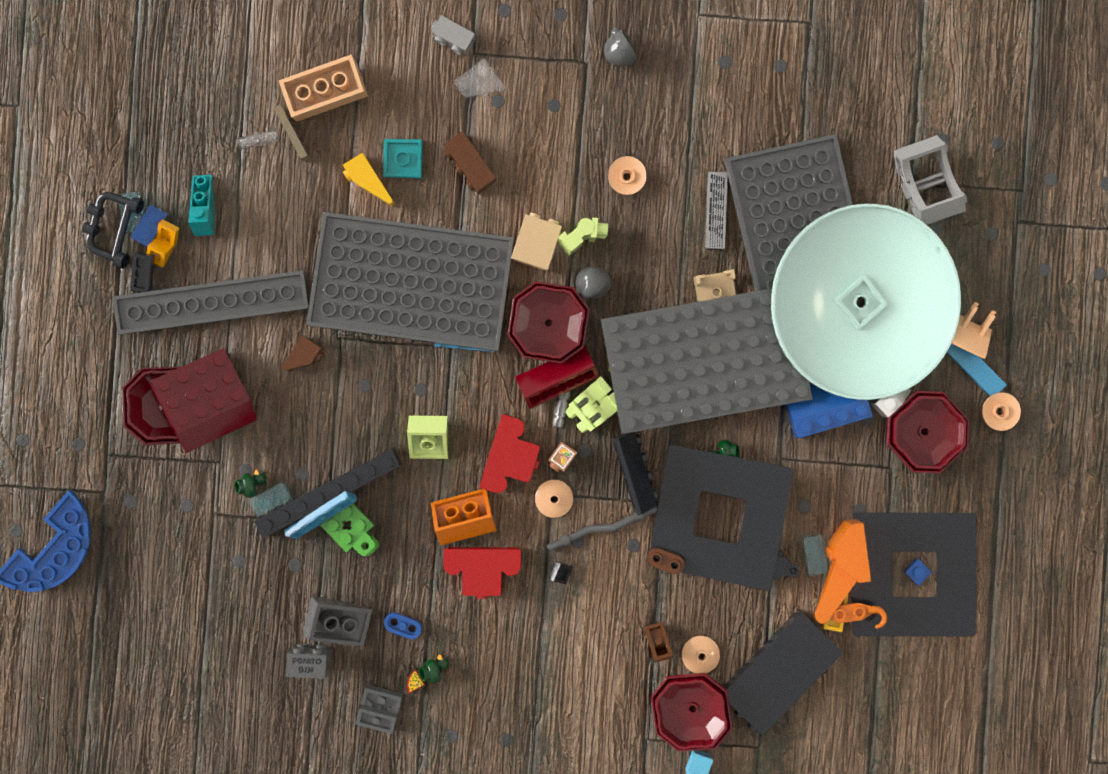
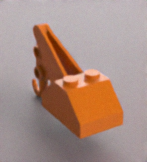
[814,519,887,629]

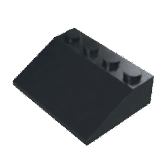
[612,432,659,516]

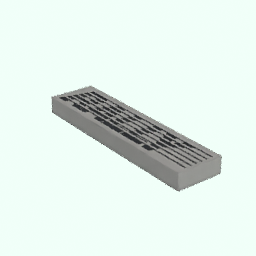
[705,172,728,249]

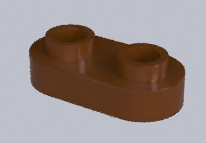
[647,547,685,574]

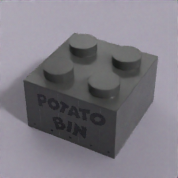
[286,643,333,679]

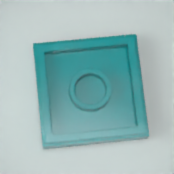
[383,139,423,179]

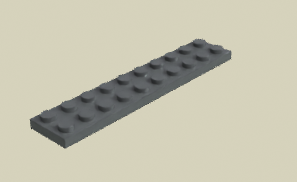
[112,270,309,335]

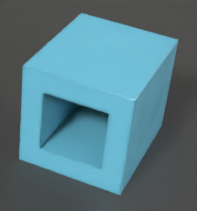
[685,750,713,774]

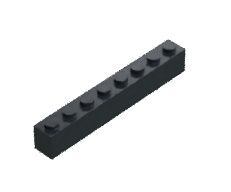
[254,448,403,538]

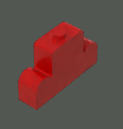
[479,414,540,493]
[443,547,521,599]

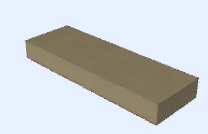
[274,104,311,162]

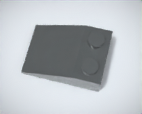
[303,596,372,646]

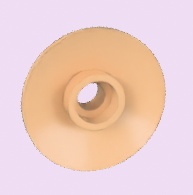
[608,156,646,195]
[982,393,1021,431]
[535,479,573,518]
[682,636,720,673]

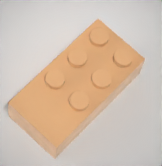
[279,55,368,122]

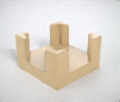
[693,269,736,302]

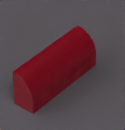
[515,345,599,409]

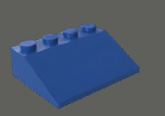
[785,381,873,438]

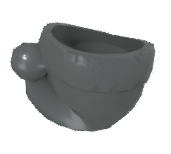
[604,27,637,67]
[575,267,611,299]

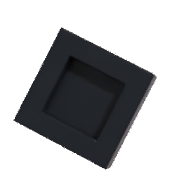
[548,561,573,584]

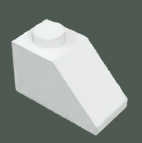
[870,389,911,417]

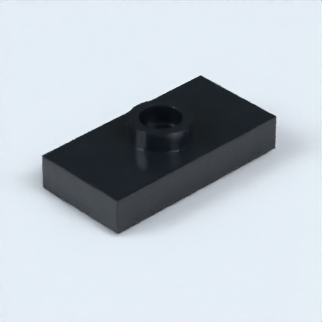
[130,252,155,292]

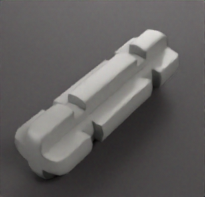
[553,391,570,428]

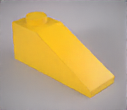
[343,153,395,206]

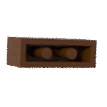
[443,131,496,194]

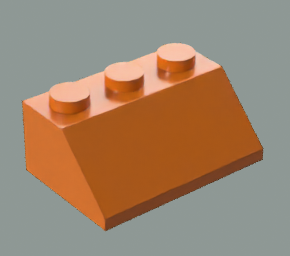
[431,489,496,546]

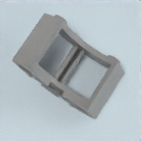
[894,135,967,225]

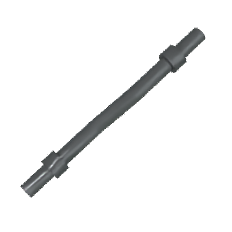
[547,507,657,552]

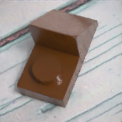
[644,621,673,662]

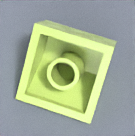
[407,416,448,459]

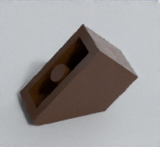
[281,335,324,371]

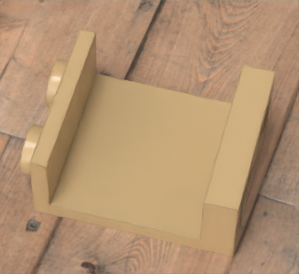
[511,213,562,272]

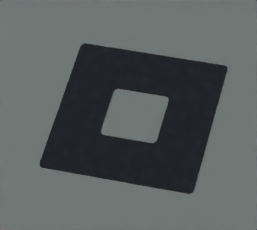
[648,445,793,591]
[852,513,976,636]

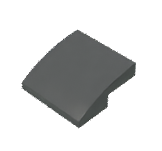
[355,684,403,734]

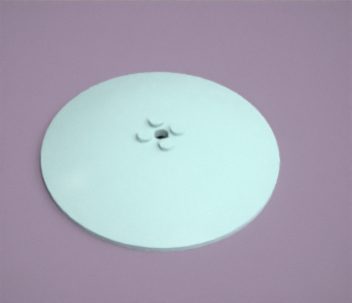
[771,204,961,400]

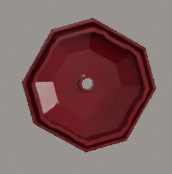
[507,281,590,364]
[122,366,182,445]
[886,391,969,474]
[651,673,733,751]

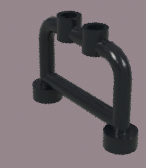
[82,192,144,269]

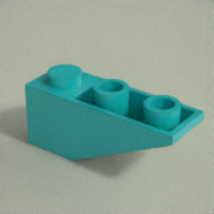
[188,175,215,236]

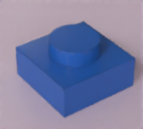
[903,558,932,586]

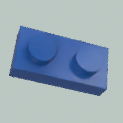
[130,204,167,247]

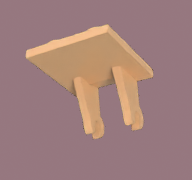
[951,302,996,359]

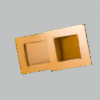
[147,219,180,268]

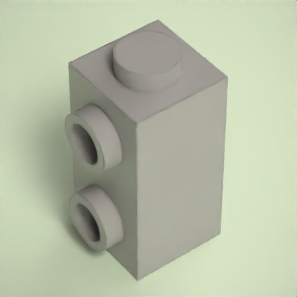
[431,15,476,55]

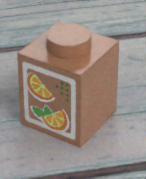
[548,441,577,472]

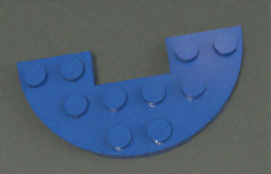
[0,490,91,592]

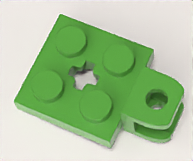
[321,503,380,556]

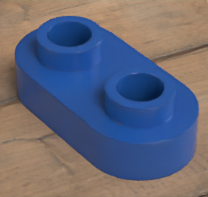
[384,612,422,639]

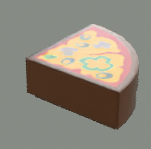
[406,667,426,695]

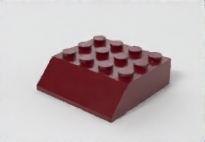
[150,348,257,454]

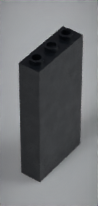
[723,610,843,736]

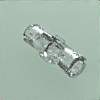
[237,129,279,150]

